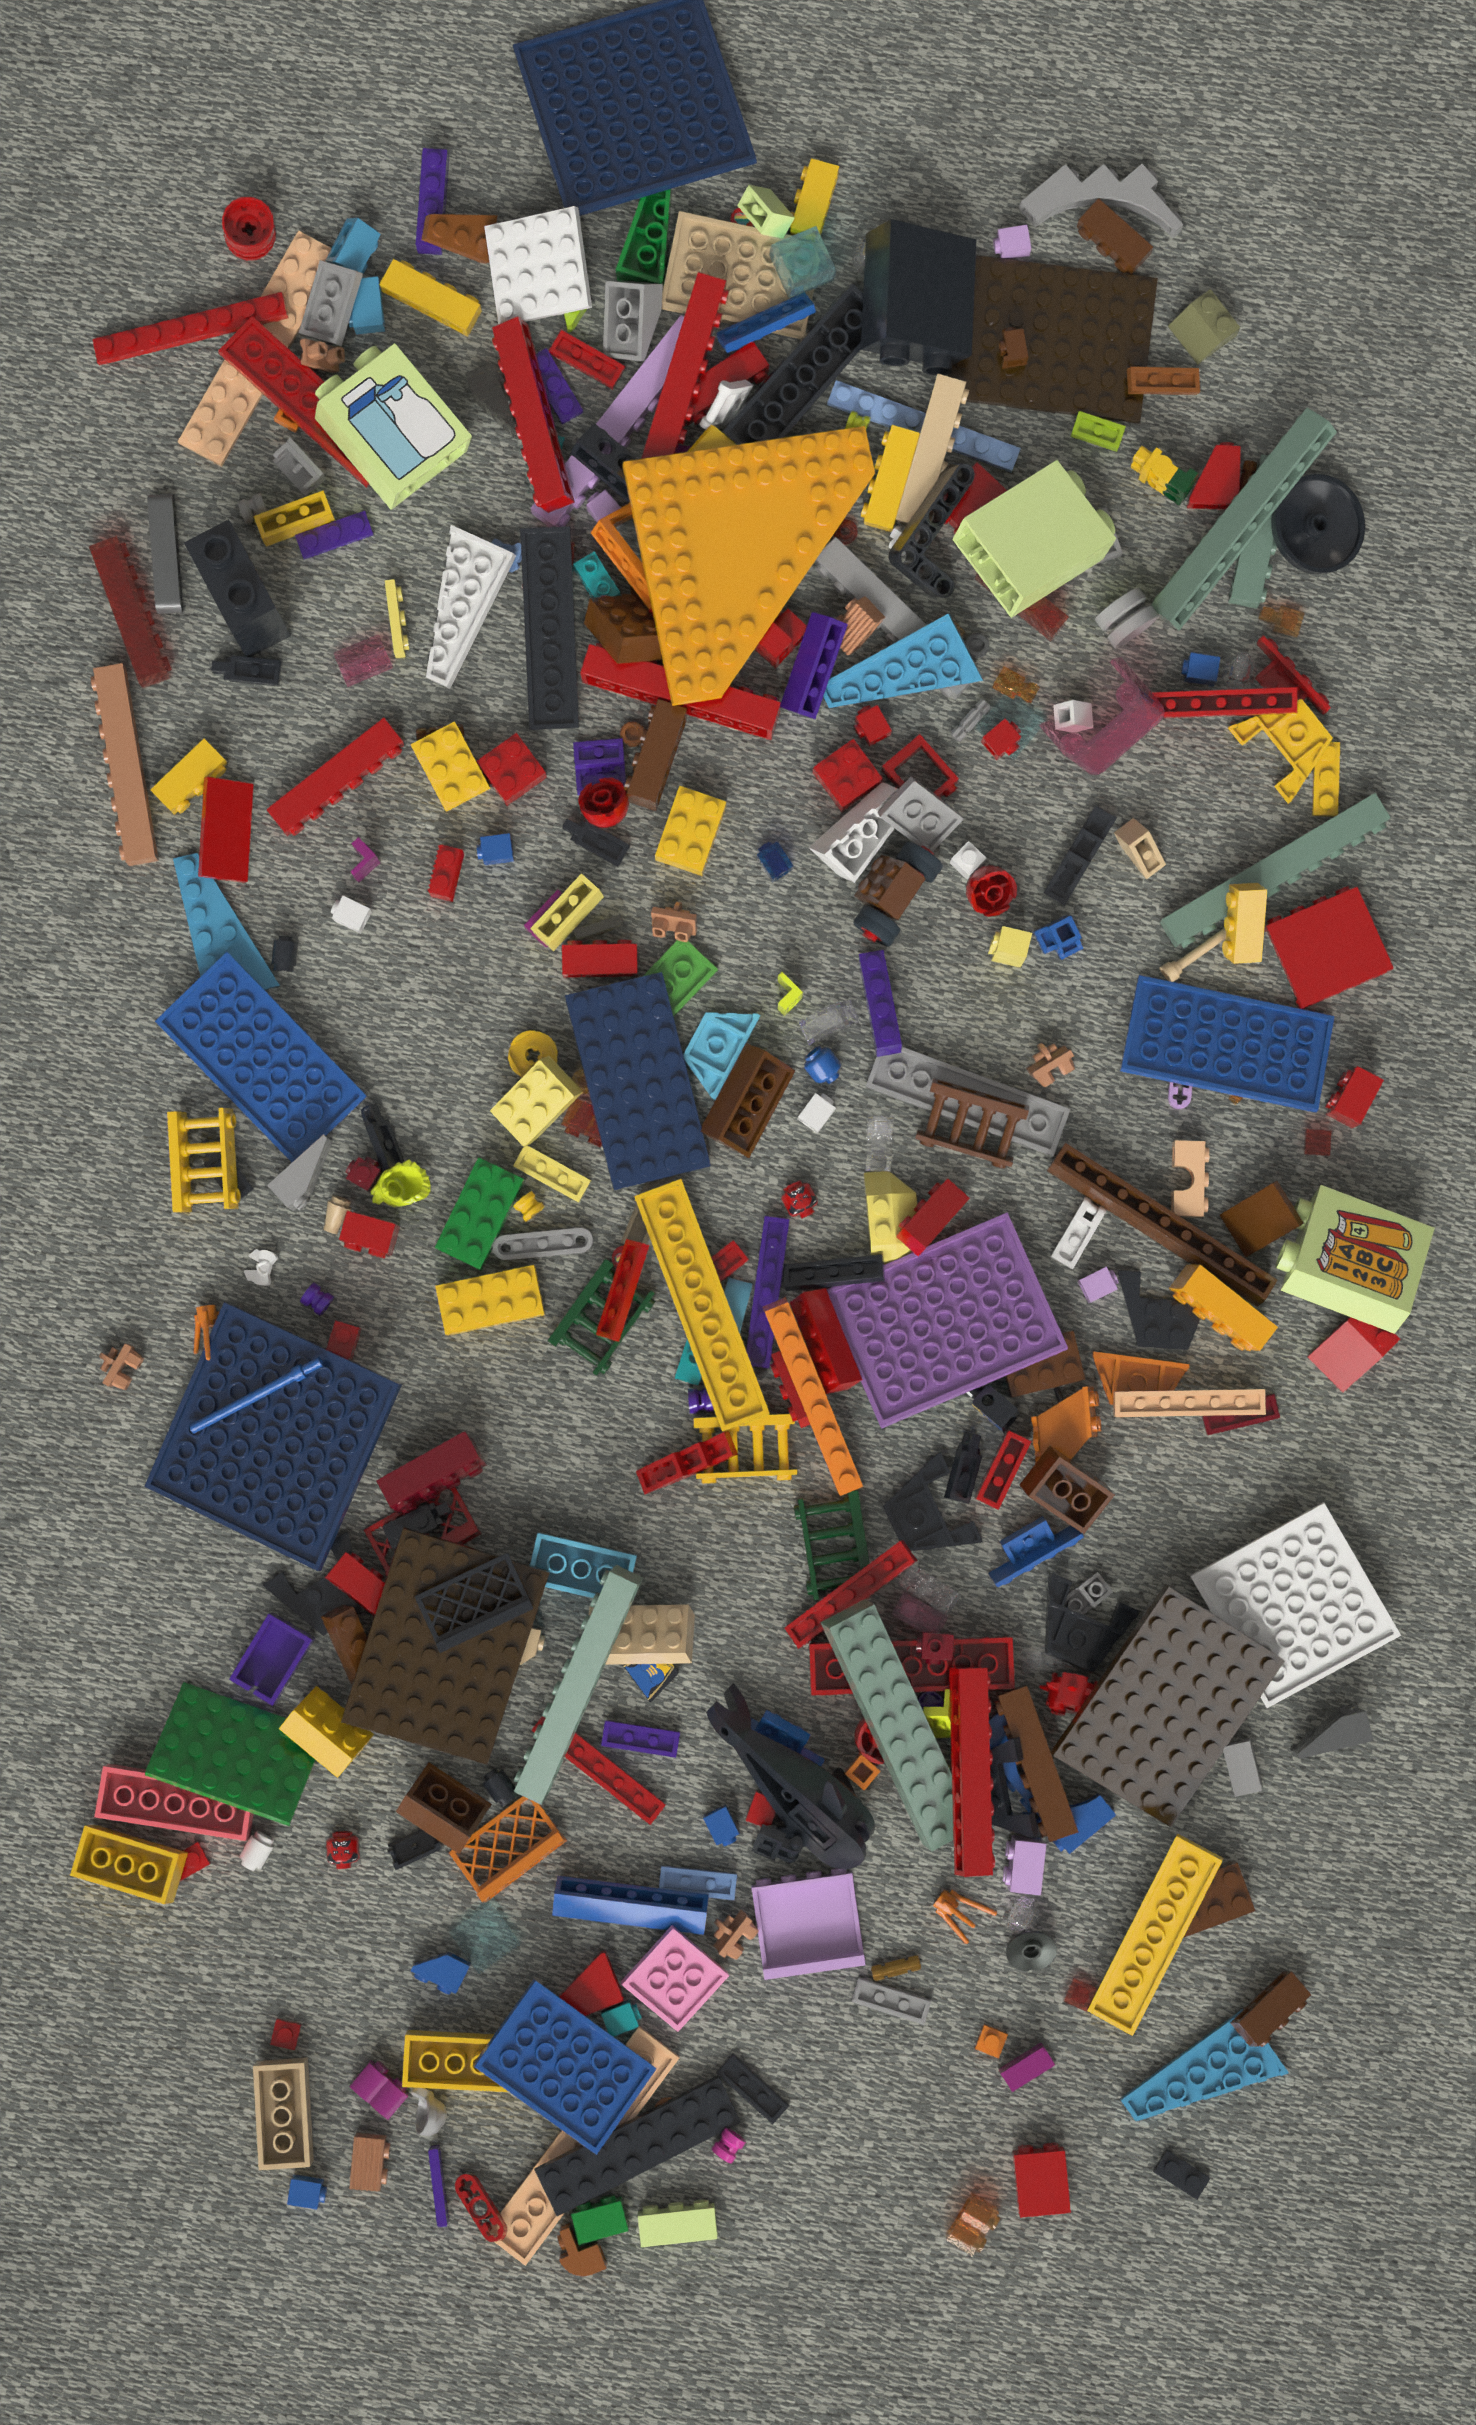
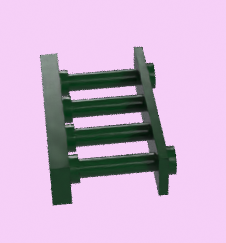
[547,1259,656,1376]
[794,1490,870,1600]

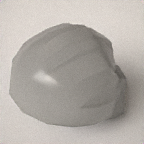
[411,2087,447,2136]

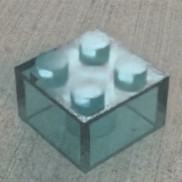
[769,226,836,299]

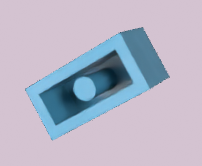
[325,218,381,273]
[349,276,385,335]

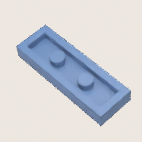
[659,1865,737,1900]

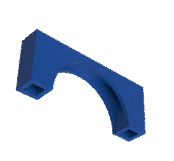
[989,1712,1116,1854]

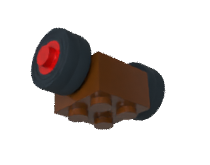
[853,841,943,947]

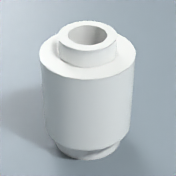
[239,1831,274,1871]

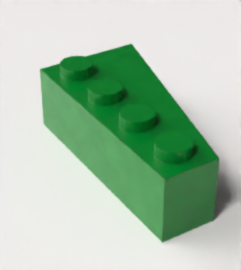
[615,189,672,292]

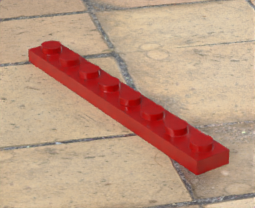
[92,292,289,365]

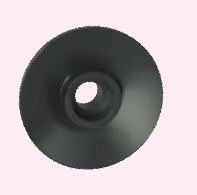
[1006,1931,1057,1972]

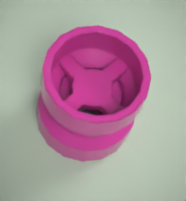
[711,2127,746,2164]

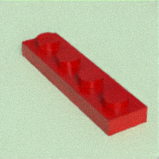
[596,1239,649,1342]

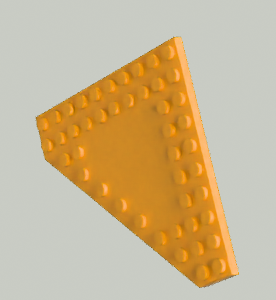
[622,426,875,706]

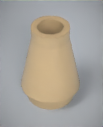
[323,1195,352,1234]

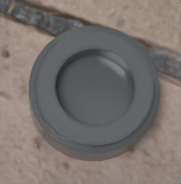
[965,633,989,659]

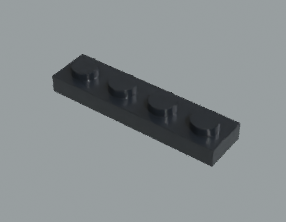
[784,1254,885,1291]

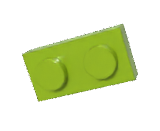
[1070,411,1126,452]

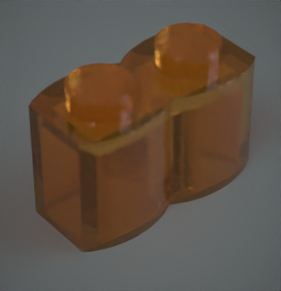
[946,2192,1000,2257]

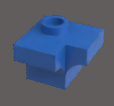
[1033,915,1084,960]

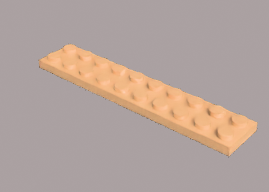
[178,230,331,467]
[490,2026,680,2266]

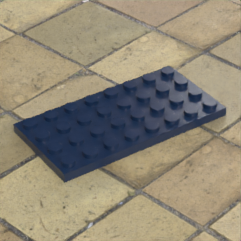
[564,972,711,1191]

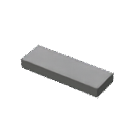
[851,1977,932,2025]

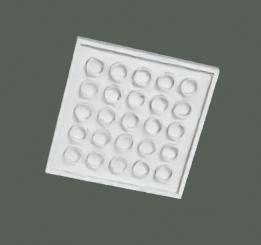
[1191,1502,1401,1708]

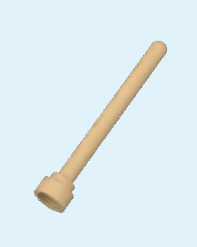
[1160,928,1226,982]

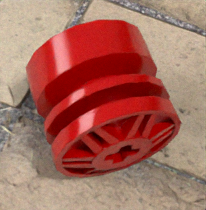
[222,197,276,261]

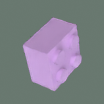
[1003,1835,1046,1895]

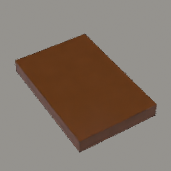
[1220,1181,1304,1257]

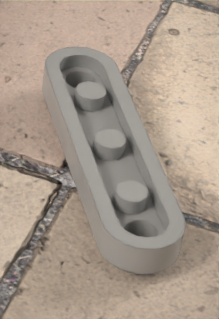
[493,1228,593,1261]

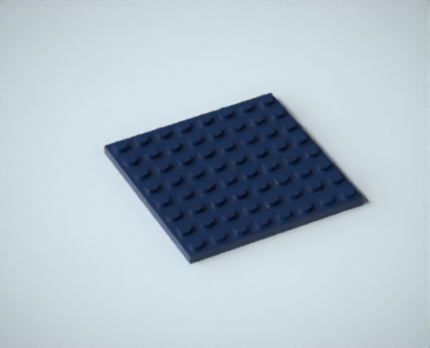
[512,0,757,216]
[144,1302,402,1571]

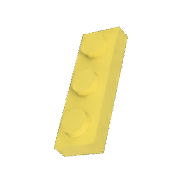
[385,579,410,658]
[513,1145,591,1203]

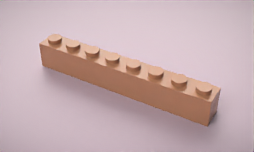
[91,663,159,866]

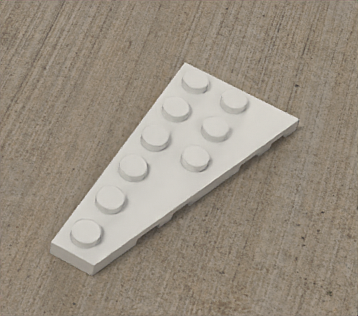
[426,525,516,689]

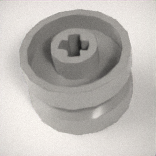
[1095,588,1159,649]

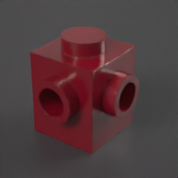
[345,1156,382,1193]
[916,1632,954,1664]

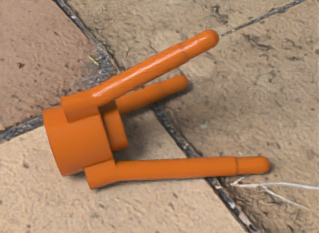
[194,1305,220,1360]
[933,1889,997,1944]

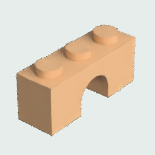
[1171,1140,1209,1218]

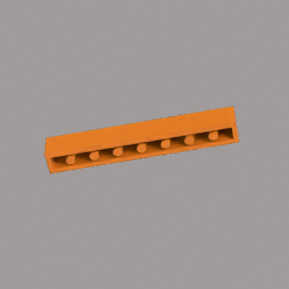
[762,1297,863,1496]

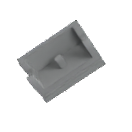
[273,438,326,497]
[1223,1738,1263,1797]

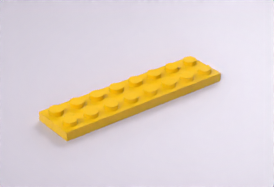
[1087,1834,1224,2036]

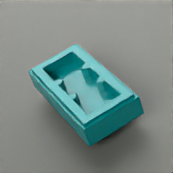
[675,1339,701,1386]

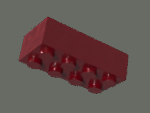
[376,1431,487,1515]

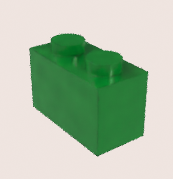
[571,2194,629,2245]

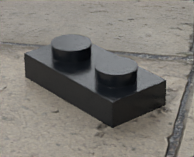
[1153,2149,1211,2200]

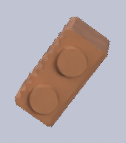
[836,596,886,655]
[349,2133,391,2192]

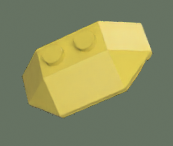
[864,1171,917,1265]

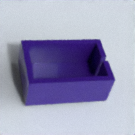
[229,1612,315,1706]

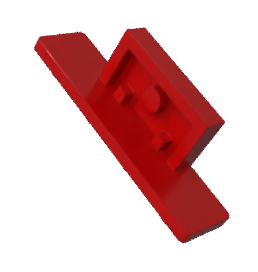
[1255,635,1331,716]

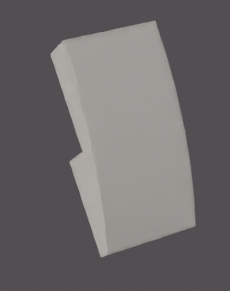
[1064,1572,1113,1615]

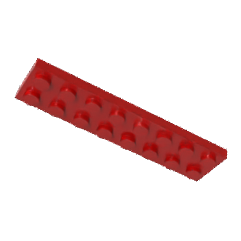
[218,316,370,488]

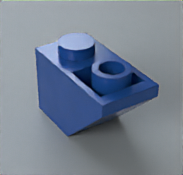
[411,1952,471,1995]

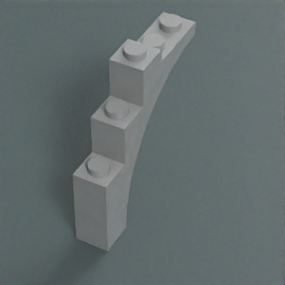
[1019,164,1183,238]

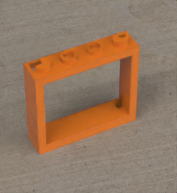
[591,503,652,610]

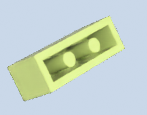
[638,2200,718,2247]

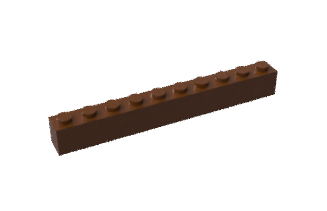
[1047,1143,1278,1307]

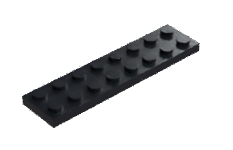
[520,526,579,730]
[534,2075,741,2216]

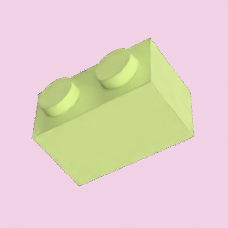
[737,185,795,238]

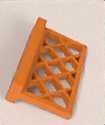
[449,1796,567,1902]

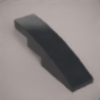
[1044,805,1117,905]

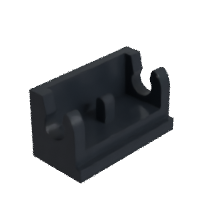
[387,1829,444,1871]

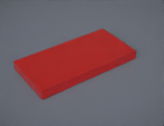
[198,777,254,883]

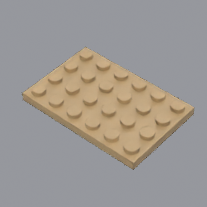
[662,211,824,339]

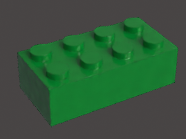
[435,1157,525,1271]

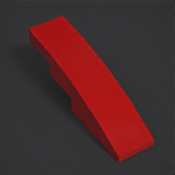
[636,1431,738,1495]

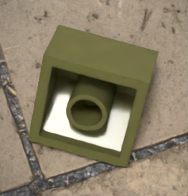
[1168,289,1240,365]

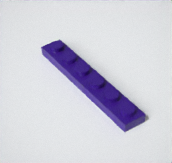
[746,1216,789,1369]

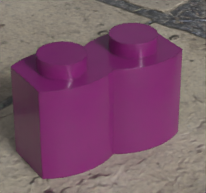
[349,2060,409,2120]

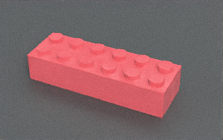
[94,1764,254,1841]

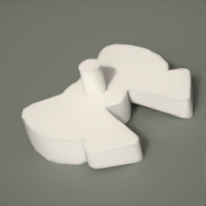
[244,1249,278,1286]

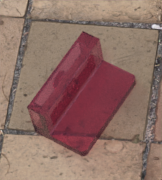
[334,635,393,687]

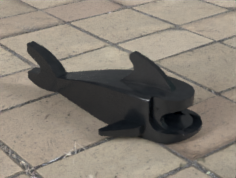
[706,1683,875,1869]

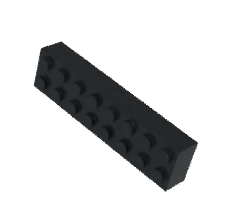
[721,283,863,445]

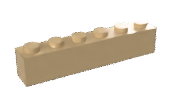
[896,374,969,525]

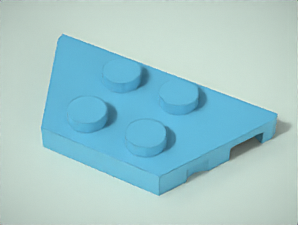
[683,1012,761,1100]

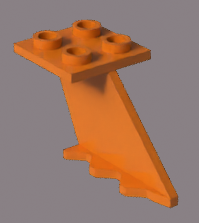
[1031,1386,1101,1464]

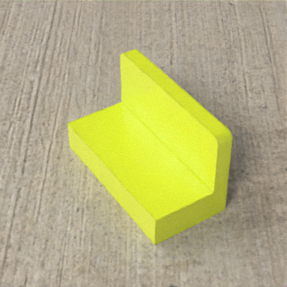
[778,972,803,1016]
[923,1689,951,1738]

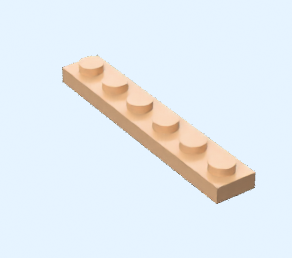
[1113,1389,1266,1417]

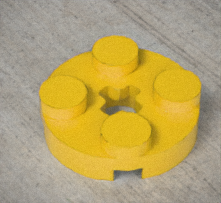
[508,1030,558,1078]

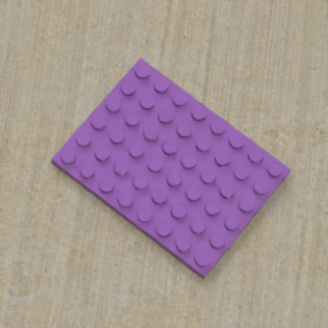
[827,1212,1068,1429]

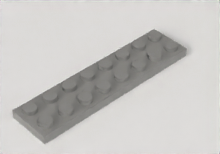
[865,1047,1070,1157]

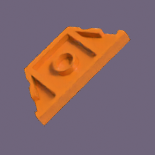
[1092,1351,1189,1405]

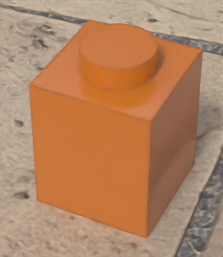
[845,1753,881,1790]

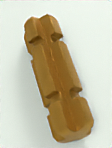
[871,1955,921,1981]

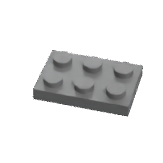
[299,260,363,346]
[877,776,964,852]

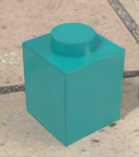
[601,1999,642,2037]

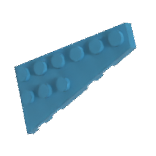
[823,614,984,708]
[173,853,280,990]
[1120,2009,1289,2121]

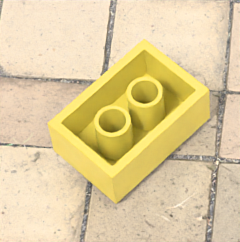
[490,1056,583,1147]

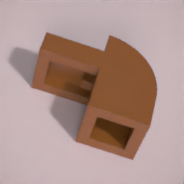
[557,2223,607,2276]

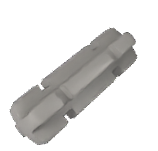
[951,699,991,742]

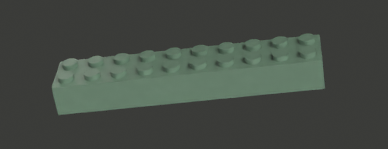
[820,1599,954,1851]

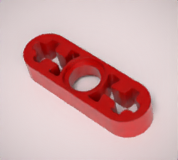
[455,2174,508,2242]

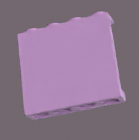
[751,1868,865,1980]

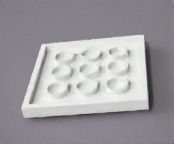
[484,206,592,324]

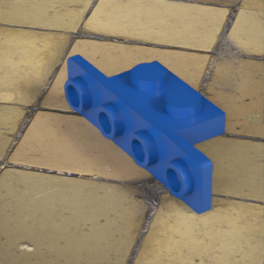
[988,1516,1084,1587]
[751,1710,824,1766]

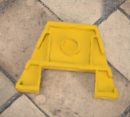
[1228,699,1333,804]

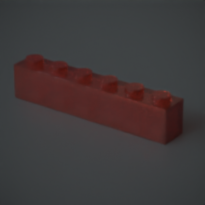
[89,536,172,688]

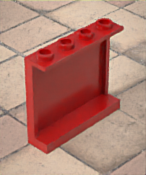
[1264,886,1394,1009]

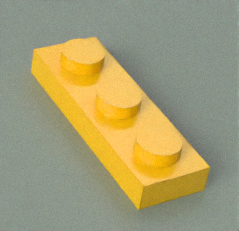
[1312,742,1340,817]

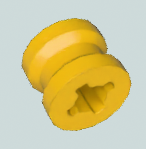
[513,1191,545,1222]

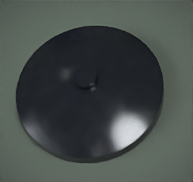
[1271,474,1365,575]

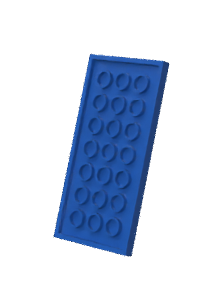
[155,952,367,1162]
[1120,975,1335,1113]

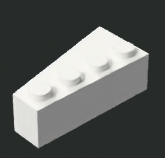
[808,782,898,883]

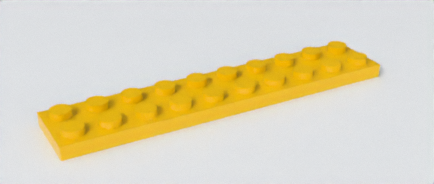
[634,1179,770,1432]

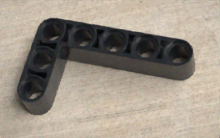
[888,463,975,598]

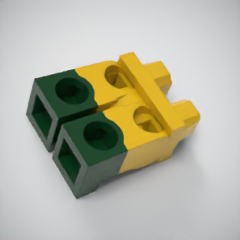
[1131,446,1198,506]

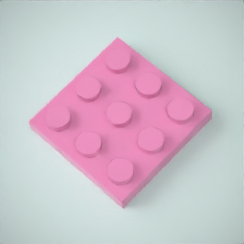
[621,1925,729,2032]

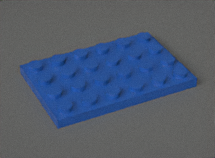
[473,1979,657,2155]

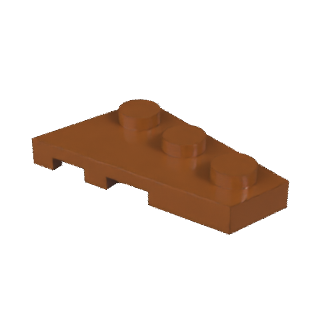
[421,214,498,264]

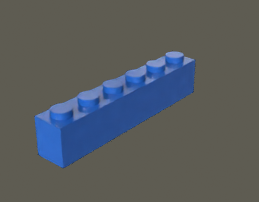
[552,1876,709,1935]

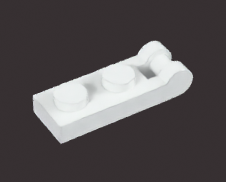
[1051,1196,1107,1269]

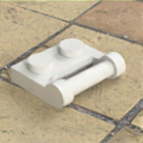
[700,380,753,429]

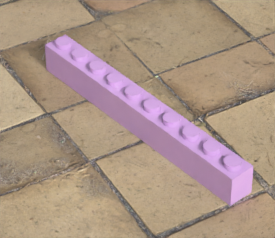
[531,315,684,527]

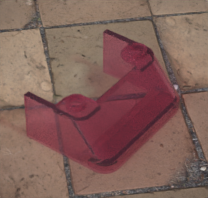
[1039,657,1165,775]

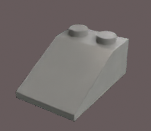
[603,280,663,361]
[267,1134,332,1211]

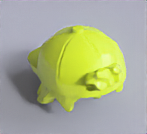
[371,1159,431,1207]

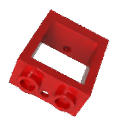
[881,734,959,798]

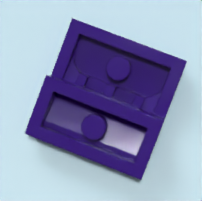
[573,738,626,795]

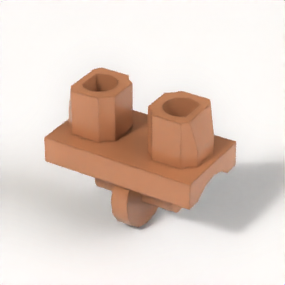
[300,338,345,373]
[651,901,697,942]
[1026,1042,1075,1087]
[99,1343,144,1390]
[713,1910,759,1960]

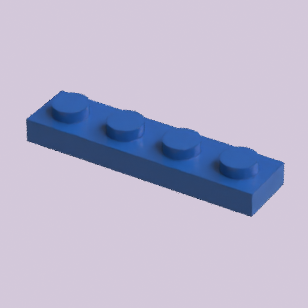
[716,292,816,353]

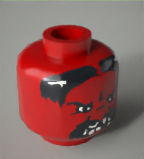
[781,1180,818,1219]
[326,1831,360,1869]

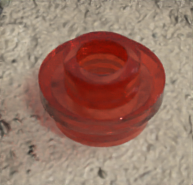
[833,519,858,545]

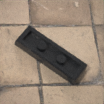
[716,2053,790,2125]

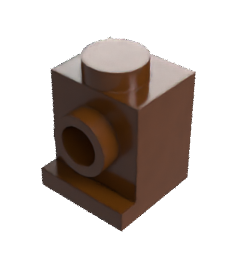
[999,327,1028,369]

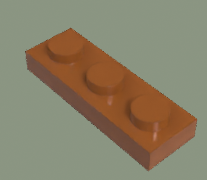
[1127,367,1200,395]

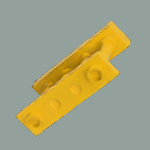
[167,1108,241,1213]
[694,1414,797,1484]

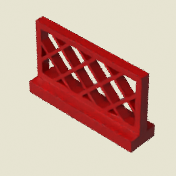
[364,1487,482,1575]

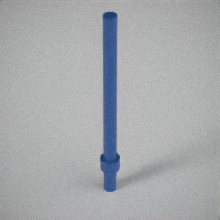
[189,1357,324,1434]

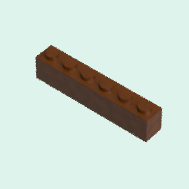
[994,1685,1078,1842]

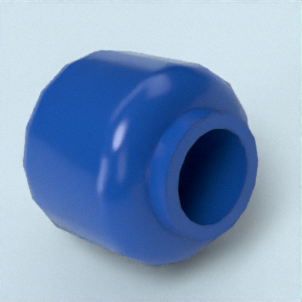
[804,1046,841,1084]

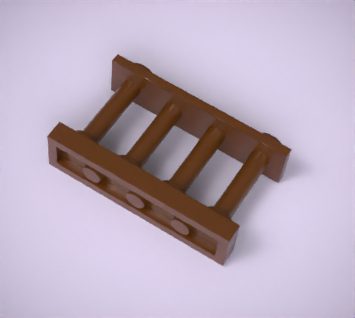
[915,1078,1029,1169]

